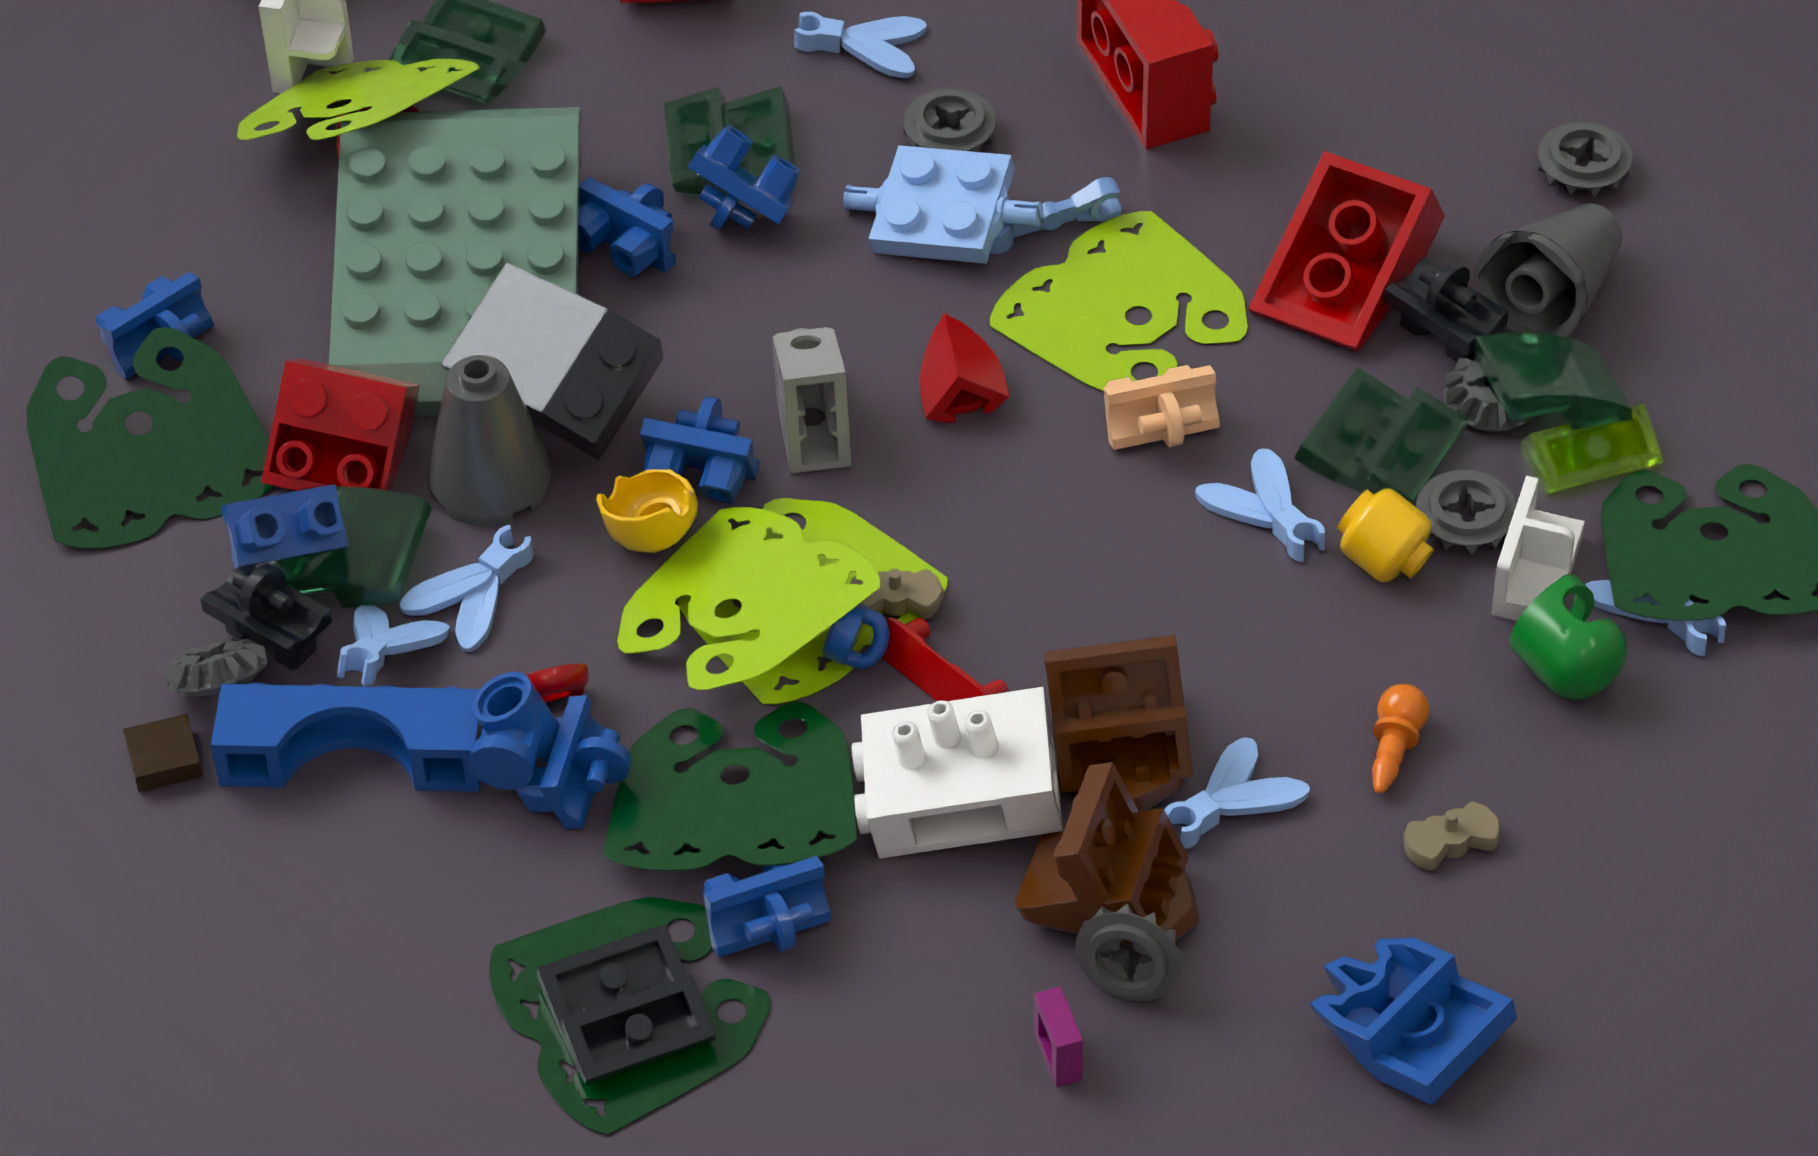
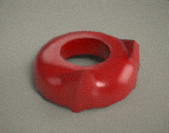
[526,663,589,703]

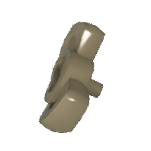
[850,569,944,619]
[1403,801,1501,871]

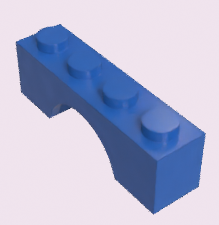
[211,683,482,792]

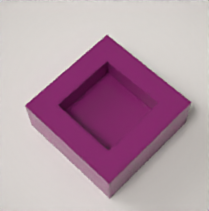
[1034,986,1083,1087]

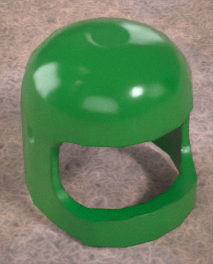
[1509,574,1627,700]

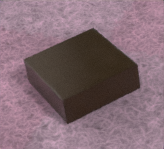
[123,714,203,792]

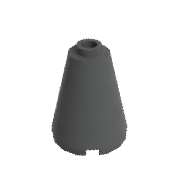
[1474,203,1622,345]
[428,355,552,526]

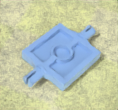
[843,145,1043,264]

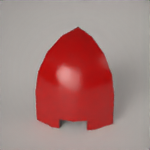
[920,313,1010,423]

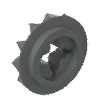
[903,88,996,152]
[1538,122,1632,198]
[1443,350,1542,431]
[1416,470,1517,555]
[163,638,268,697]
[1075,903,1185,1002]

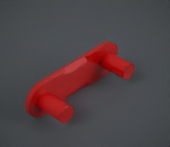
[882,617,1009,701]

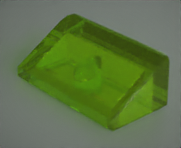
[1519,403,1664,495]

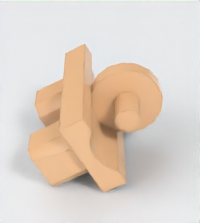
[1103,365,1220,450]

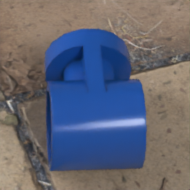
[468,672,560,790]

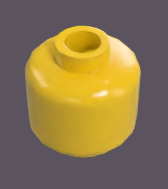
[1336,488,1434,583]

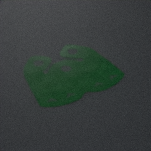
[26,327,274,548]
[1601,464,1818,621]
[602,702,857,871]
[489,897,771,1135]

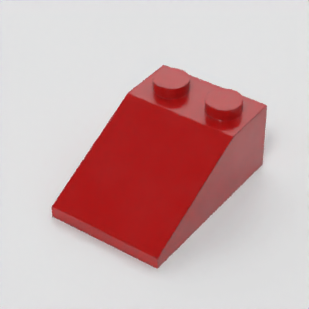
[1077,0,1219,150]
[1248,151,1445,352]

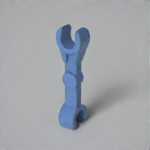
[990,177,1122,254]

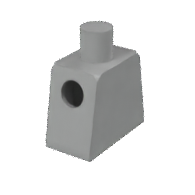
[772,327,852,474]

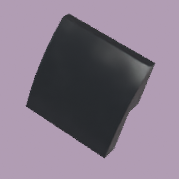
[537,924,716,1085]

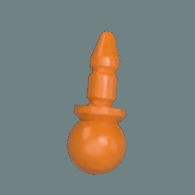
[1372,684,1430,794]

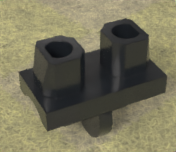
[1384,257,1509,362]
[200,563,332,670]

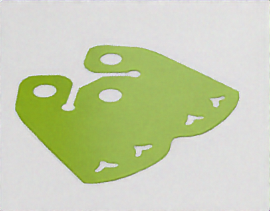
[237,59,480,140]
[990,211,1248,391]
[678,498,948,704]
[617,507,880,690]

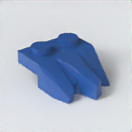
[1309,937,1517,1105]

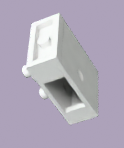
[852,687,1063,859]

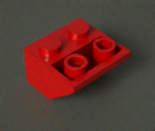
[261,359,420,509]

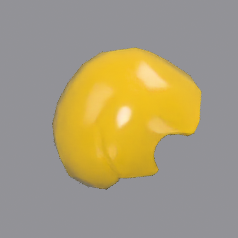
[596,469,698,554]

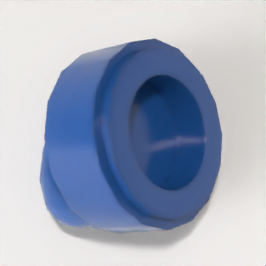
[822,603,890,669]

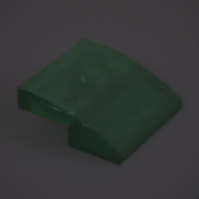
[388,0,546,105]
[664,86,798,194]
[1475,332,1632,430]
[1293,367,1469,504]
[273,487,432,608]

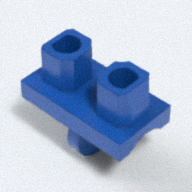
[688,125,801,231]
[579,177,676,278]
[95,272,214,380]
[640,396,761,504]
[221,484,349,570]
[516,695,632,830]
[703,856,832,958]

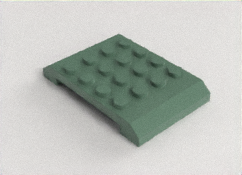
[329,107,582,416]

